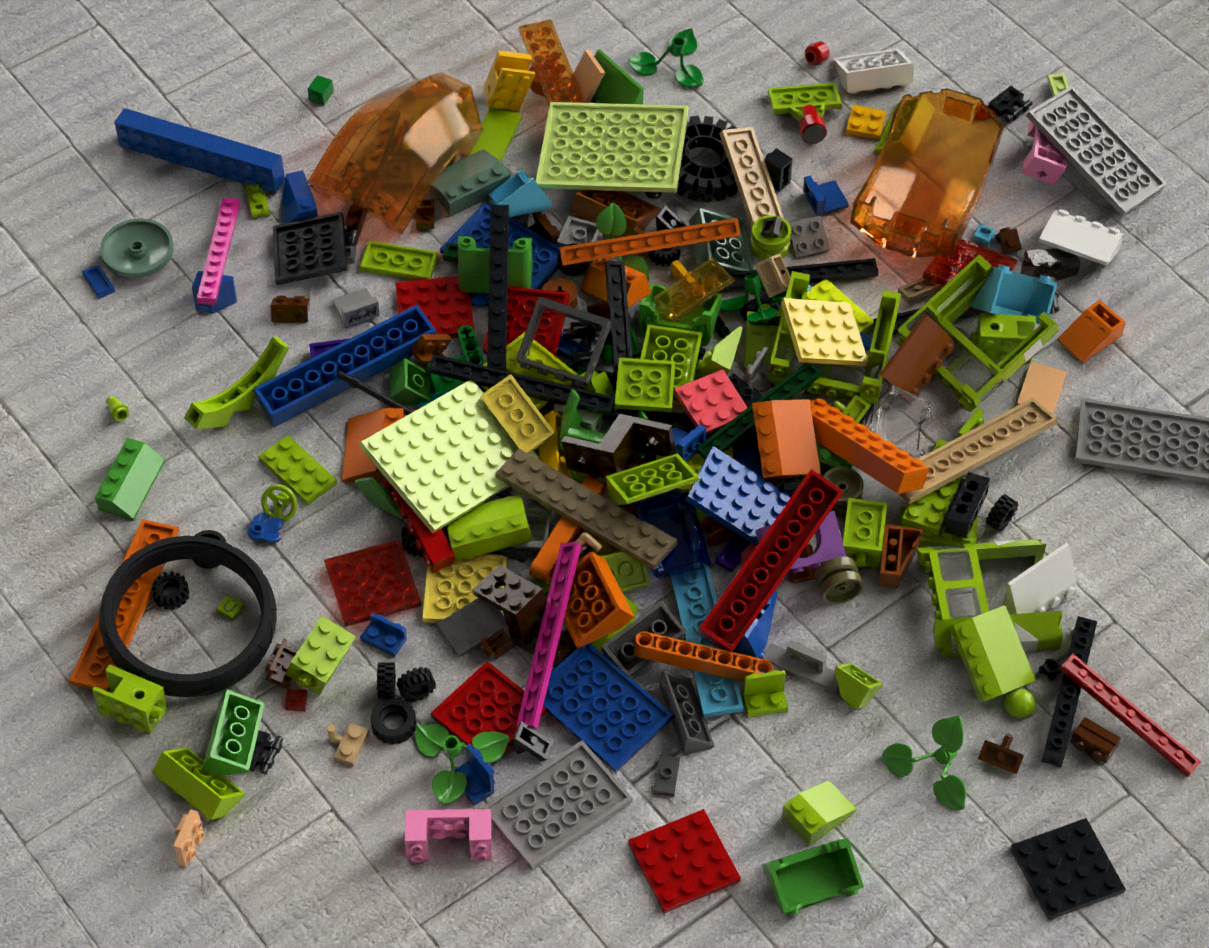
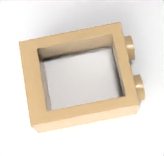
[754,254,791,298]

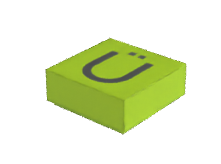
[216,595,245,621]

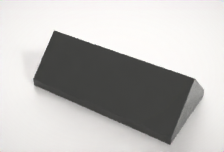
[601,601,687,676]
[660,670,715,756]

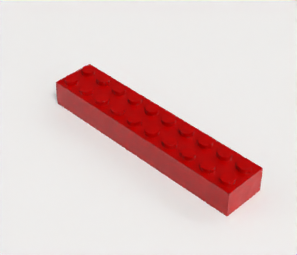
[696,469,844,652]

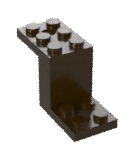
[561,414,676,478]
[473,565,577,668]

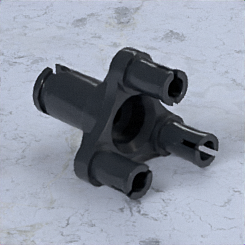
[563,321,611,364]

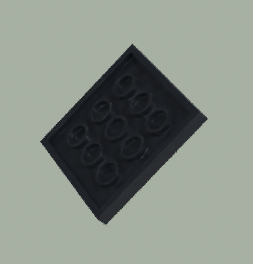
[273,211,347,285]
[1010,818,1126,920]

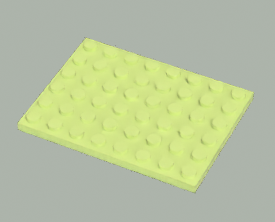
[536,102,689,193]
[359,380,540,534]

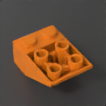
[1057,300,1126,363]

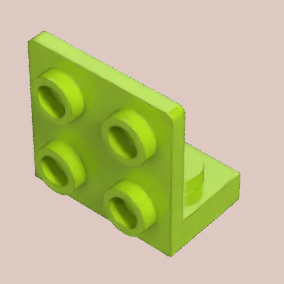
[743,670,788,718]

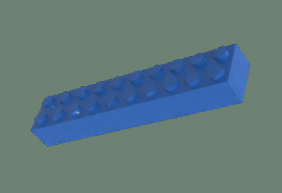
[114,108,285,194]
[254,305,436,427]

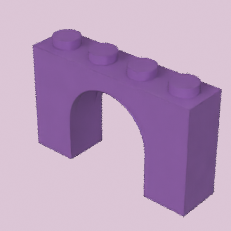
[755,511,846,574]

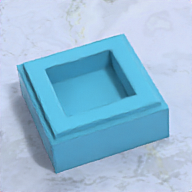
[972,224,996,246]

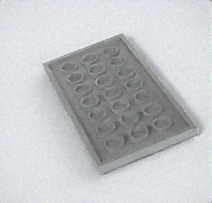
[1026,86,1167,216]
[1075,398,1209,483]

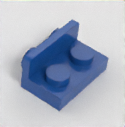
[360,613,407,657]

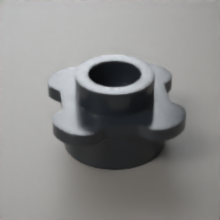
[1039,658,1062,680]

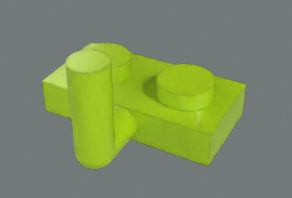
[831,394,871,423]

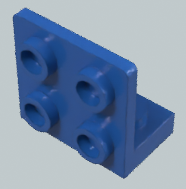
[803,175,849,216]
[672,424,706,462]
[455,744,495,806]

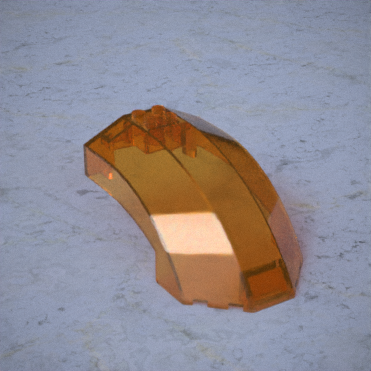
[307,72,483,235]
[850,88,1005,258]

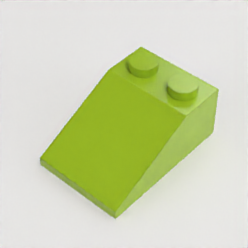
[694,326,743,379]
[782,780,857,846]

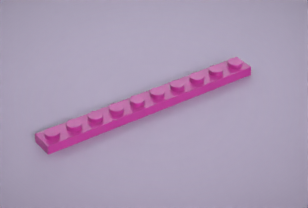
[197,198,240,305]
[516,542,581,729]

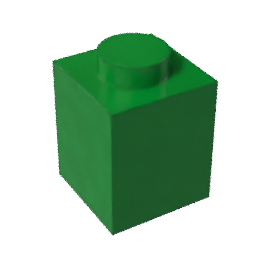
[307,75,334,105]

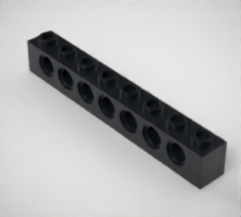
[1041,616,1097,767]

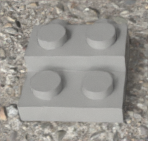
[557,216,605,247]

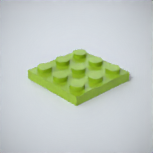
[615,358,675,412]

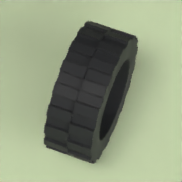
[370,697,416,745]

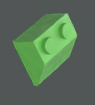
[390,358,433,406]

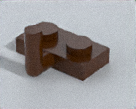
[978,734,1024,774]

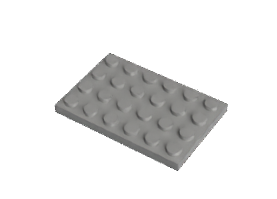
[482,740,633,871]

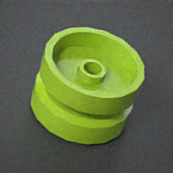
[751,215,791,260]

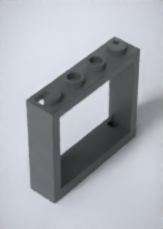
[516,297,611,387]

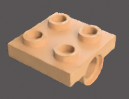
[173,810,204,868]

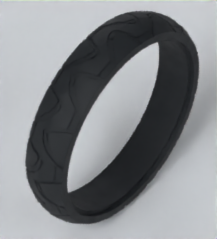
[99,536,277,697]

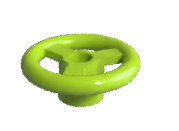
[261,484,297,522]

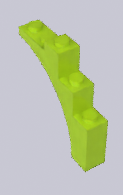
[184,337,289,429]

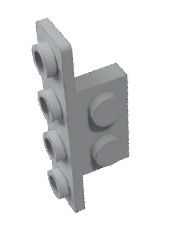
[763,640,838,692]

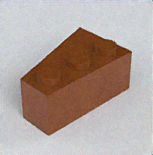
[878,524,924,588]

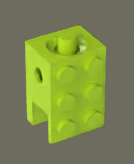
[970,313,1036,363]
[842,498,887,568]
[285,615,356,695]
[92,665,168,734]

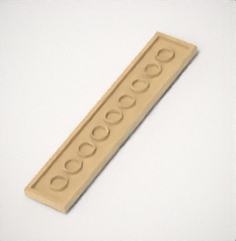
[899,398,1058,504]

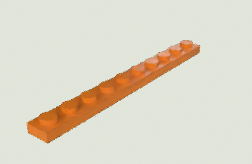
[559,218,741,266]

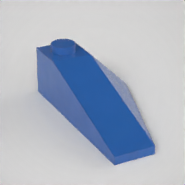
[280,170,318,224]
[732,591,778,659]

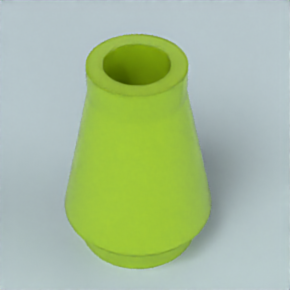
[106,396,129,422]

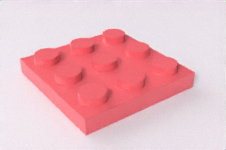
[673,369,748,435]

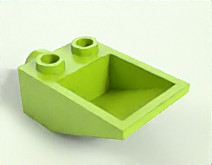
[744,304,783,370]

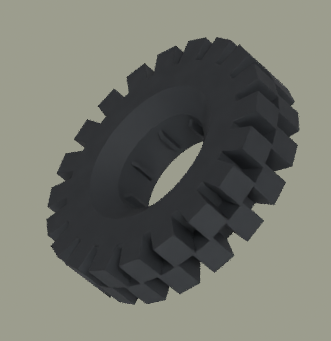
[677,116,738,202]

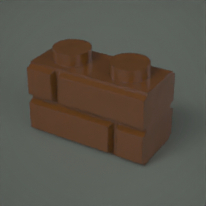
[1070,717,1121,763]

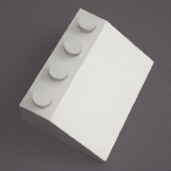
[833,49,914,94]
[1038,210,1124,266]
[1002,543,1077,615]

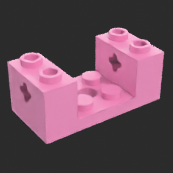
[1022,121,1068,185]
[405,809,492,862]

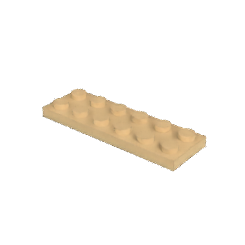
[719,127,784,228]

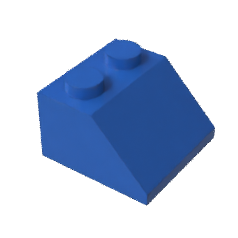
[192,271,237,314]

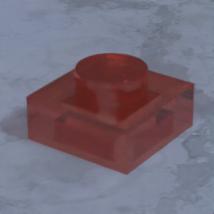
[285,689,308,711]

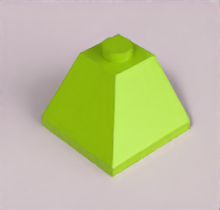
[834,662,883,709]

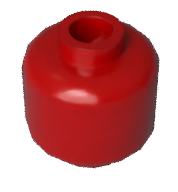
[805,41,830,66]

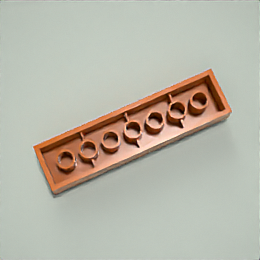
[810,398,929,494]

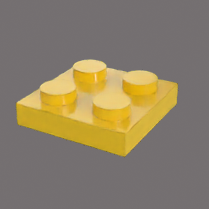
[846,105,887,140]

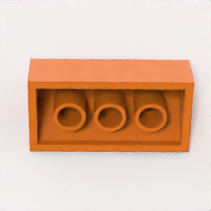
[580,258,651,308]

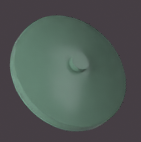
[100,218,174,278]

